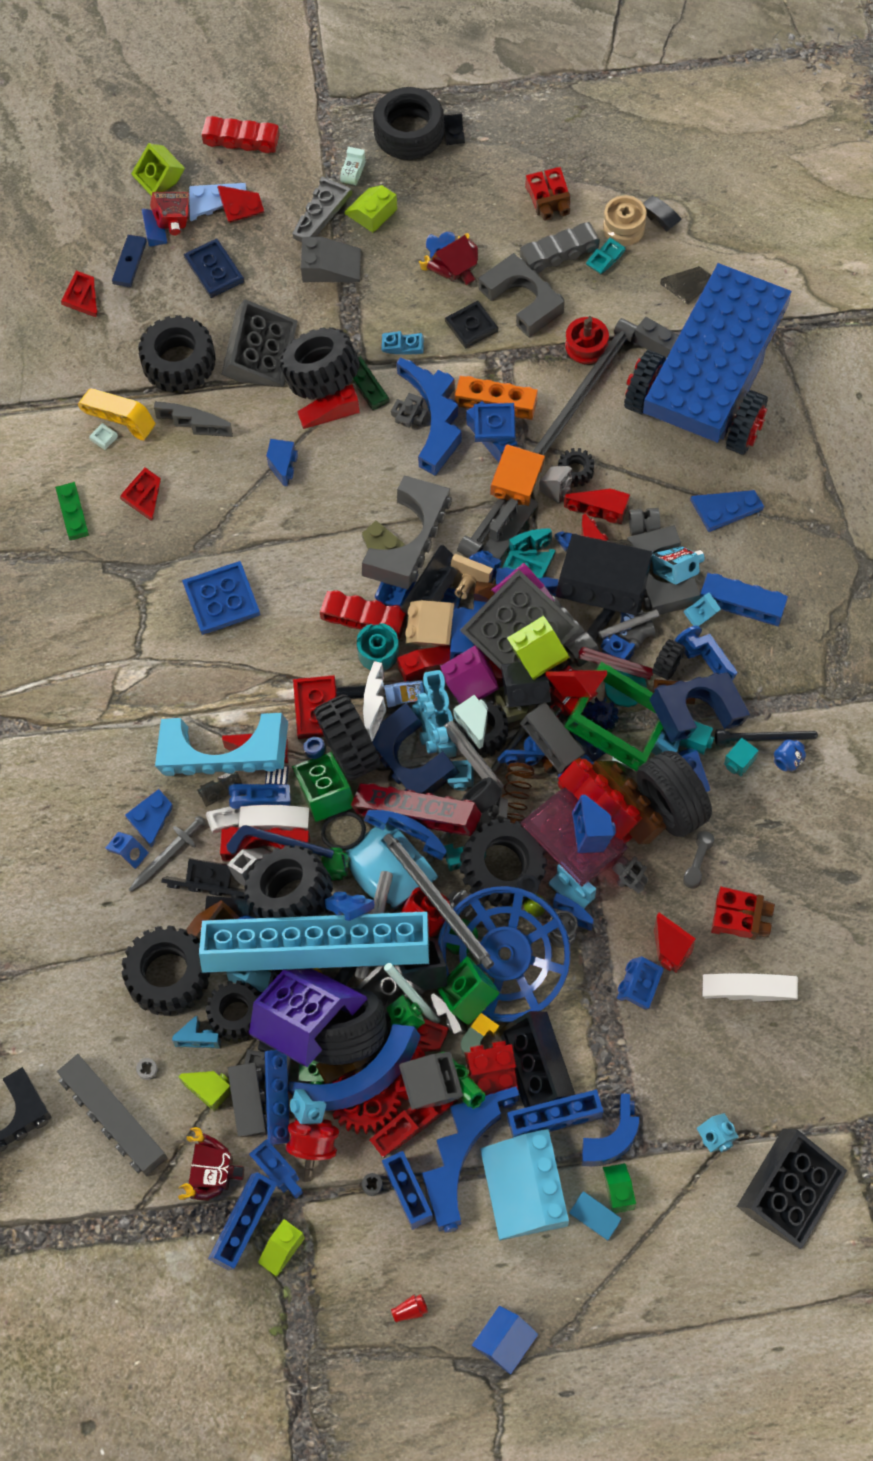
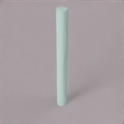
[384,963,440,1024]

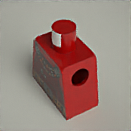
[150,192,188,236]

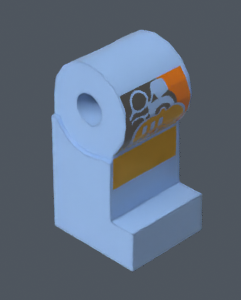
[384,681,425,707]

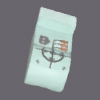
[340,147,366,185]

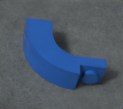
[582,1094,639,1167]

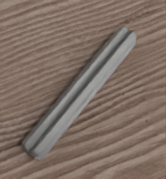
[444,721,504,789]

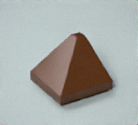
[474,581,497,602]

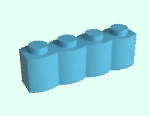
[423,670,457,758]

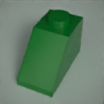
[602,1163,636,1213]

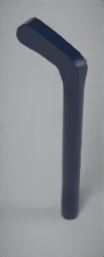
[226,825,335,859]

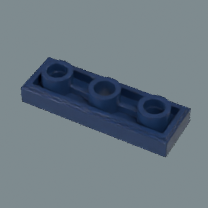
[112,234,147,287]

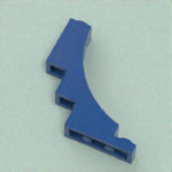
[422,1087,519,1233]

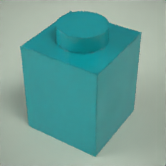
[680,721,715,755]
[724,738,759,777]

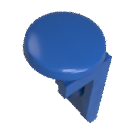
[675,625,738,681]

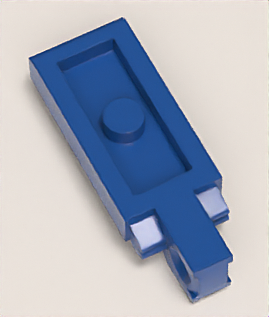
[249,1139,303,1199]

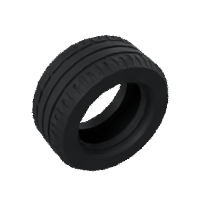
[373,87,444,160]
[636,751,712,837]
[309,988,388,1065]

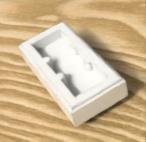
[206,806,243,834]

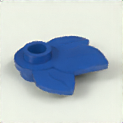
[426,232,455,261]

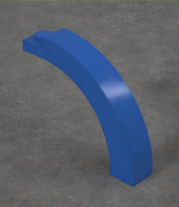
[288,1024,421,1111]

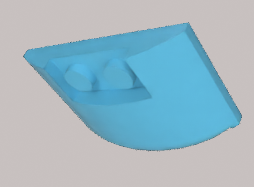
[346,823,438,909]

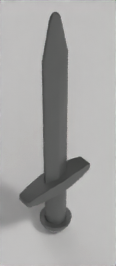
[129,816,205,892]

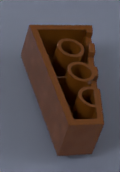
[592,761,667,845]

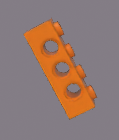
[455,376,538,420]

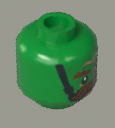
[321,848,350,881]

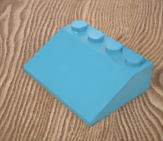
[480,1129,569,1241]

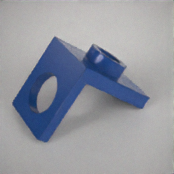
[105,832,149,869]

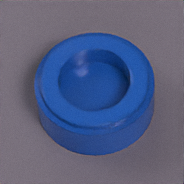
[303,737,326,759]

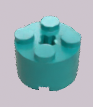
[357,623,400,671]

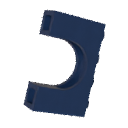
[649,672,750,742]
[372,703,460,794]

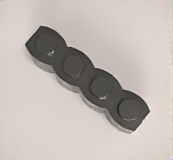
[520,222,600,273]
[551,594,599,667]

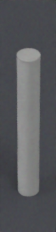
[599,609,659,639]

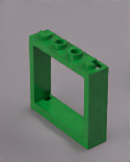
[564,661,663,771]

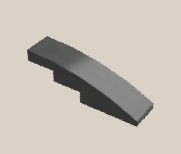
[154,401,233,437]

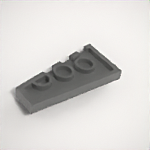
[292,176,353,242]

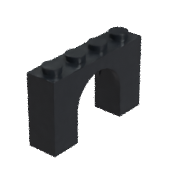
[0,1067,52,1152]

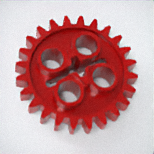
[330,1060,401,1135]

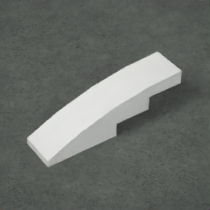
[363,662,386,741]
[703,974,798,1002]

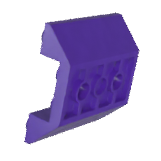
[249,968,367,1067]

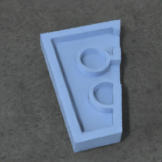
[189,183,246,221]

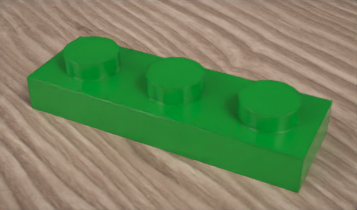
[55,482,89,541]

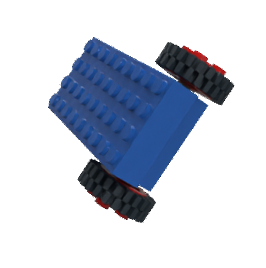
[624,263,792,455]

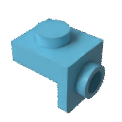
[684,593,721,626]
[448,760,474,791]
[290,1089,326,1124]

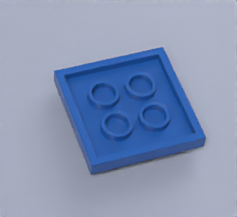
[182,561,260,635]

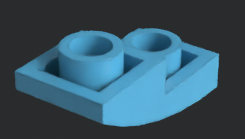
[382,331,424,355]

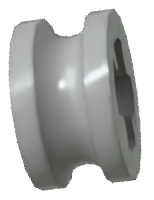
[136,1058,158,1080]

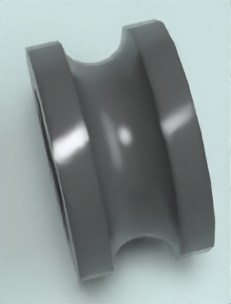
[362,1173,383,1196]

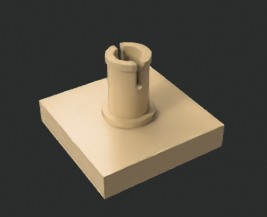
[451,554,493,599]

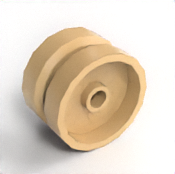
[603,195,647,246]

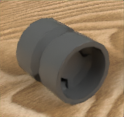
[629,508,661,536]
[548,911,577,948]

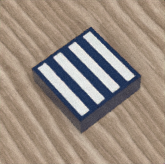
[265,765,289,785]

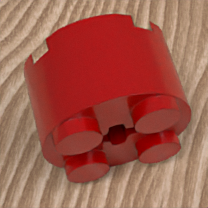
[401,887,451,937]

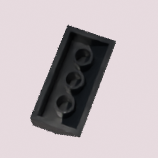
[499,1011,576,1108]

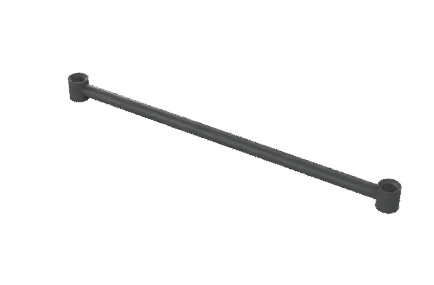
[457,318,637,558]

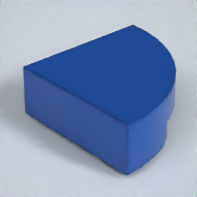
[554,531,576,552]

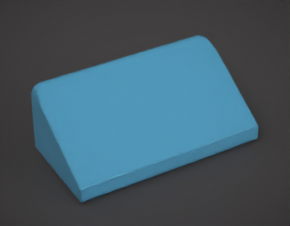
[569,1191,622,1241]

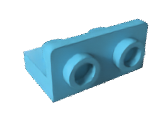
[549,860,596,909]

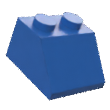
[572,795,616,853]

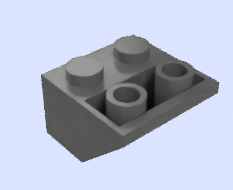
[399,1052,463,1110]

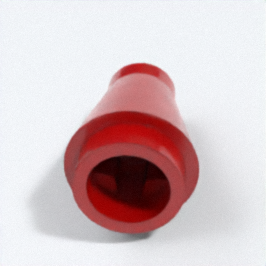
[391,1294,428,1323]

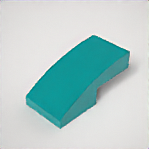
[586,238,626,274]

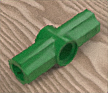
[440,1051,485,1109]

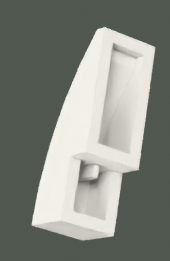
[239,805,309,830]

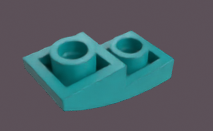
[509,528,552,552]

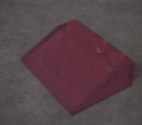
[520,788,629,887]

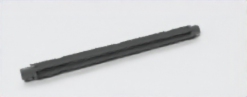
[383,833,494,970]

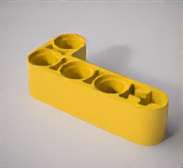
[78,388,156,441]

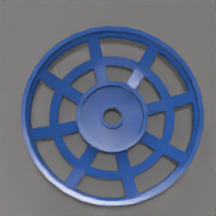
[438,886,571,1022]

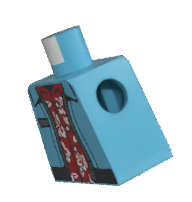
[652,547,705,584]

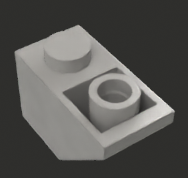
[539,466,572,503]
[227,848,271,886]

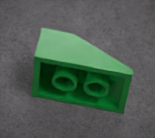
[292,752,353,822]

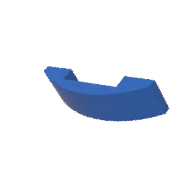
[364,810,447,860]

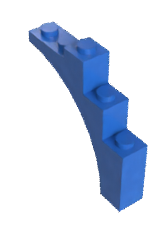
[396,358,462,476]
[450,567,558,660]

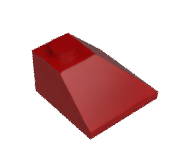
[654,912,696,973]

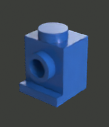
[601,634,635,661]

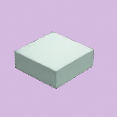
[89,423,118,450]

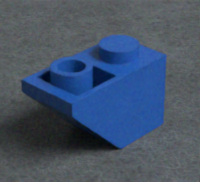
[266,439,298,486]

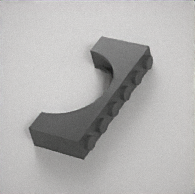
[362,475,452,590]

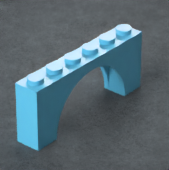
[155,713,288,776]

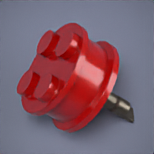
[565,316,609,365]
[286,1118,339,1182]

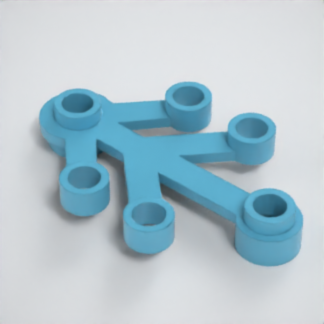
[412,693,448,754]

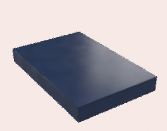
[184,238,244,298]

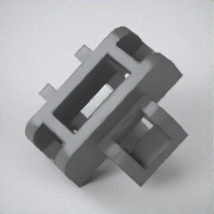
[391,393,428,428]
[611,856,648,894]

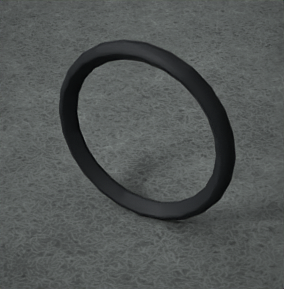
[321,811,366,850]

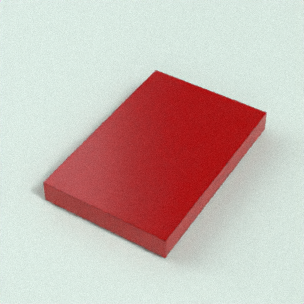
[293,675,337,739]

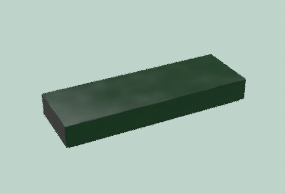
[352,356,390,411]

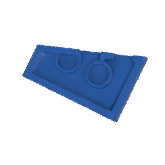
[690,490,764,532]

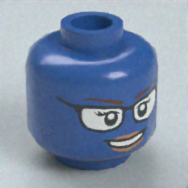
[774,739,806,771]

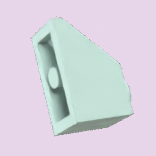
[453,695,488,749]

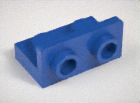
[617,956,664,1010]

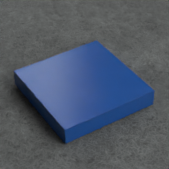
[474,403,515,442]

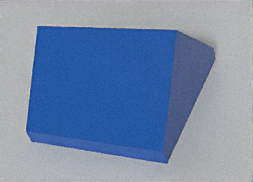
[472,1306,538,1375]

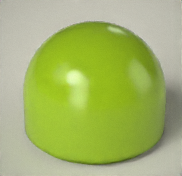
[524,894,545,917]

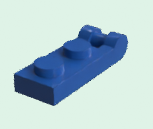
[229,784,291,809]

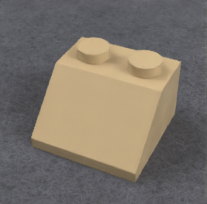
[405,600,454,648]

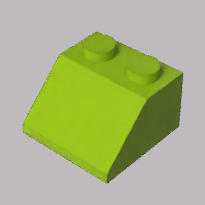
[131,143,185,196]
[344,185,398,233]
[507,616,570,680]

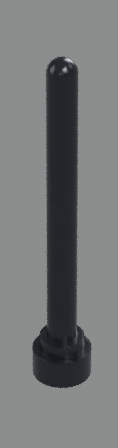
[715,729,818,746]

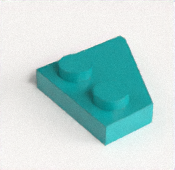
[502,549,556,578]

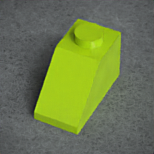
[179,1071,231,1112]
[258,1219,305,1277]

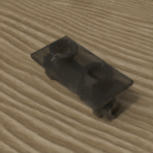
[197,771,242,807]

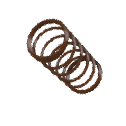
[502,762,535,827]

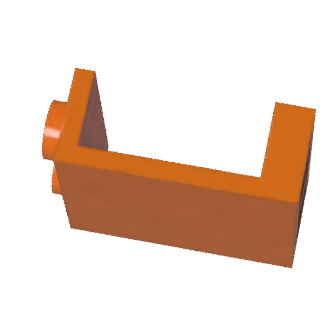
[490,444,545,506]

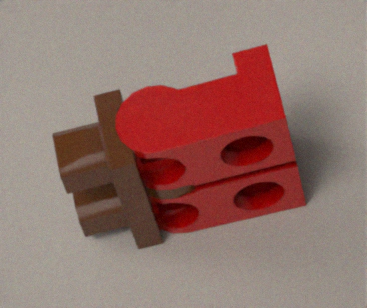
[525,167,571,221]
[711,886,775,940]

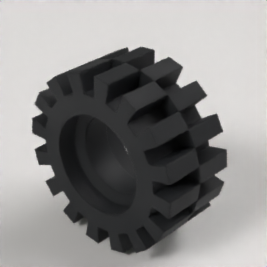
[558,448,594,487]
[652,639,685,680]

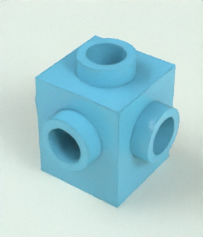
[696,1113,739,1153]

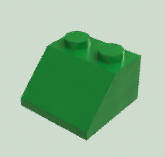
[437,956,500,1025]

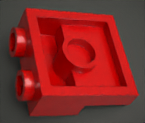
[464,1041,518,1096]

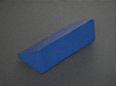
[142,209,168,247]

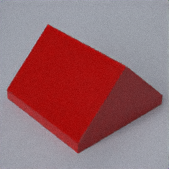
[546,670,607,697]

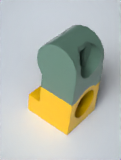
[460,1013,499,1056]

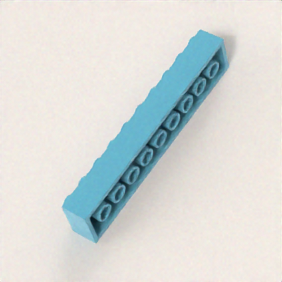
[199,912,429,973]

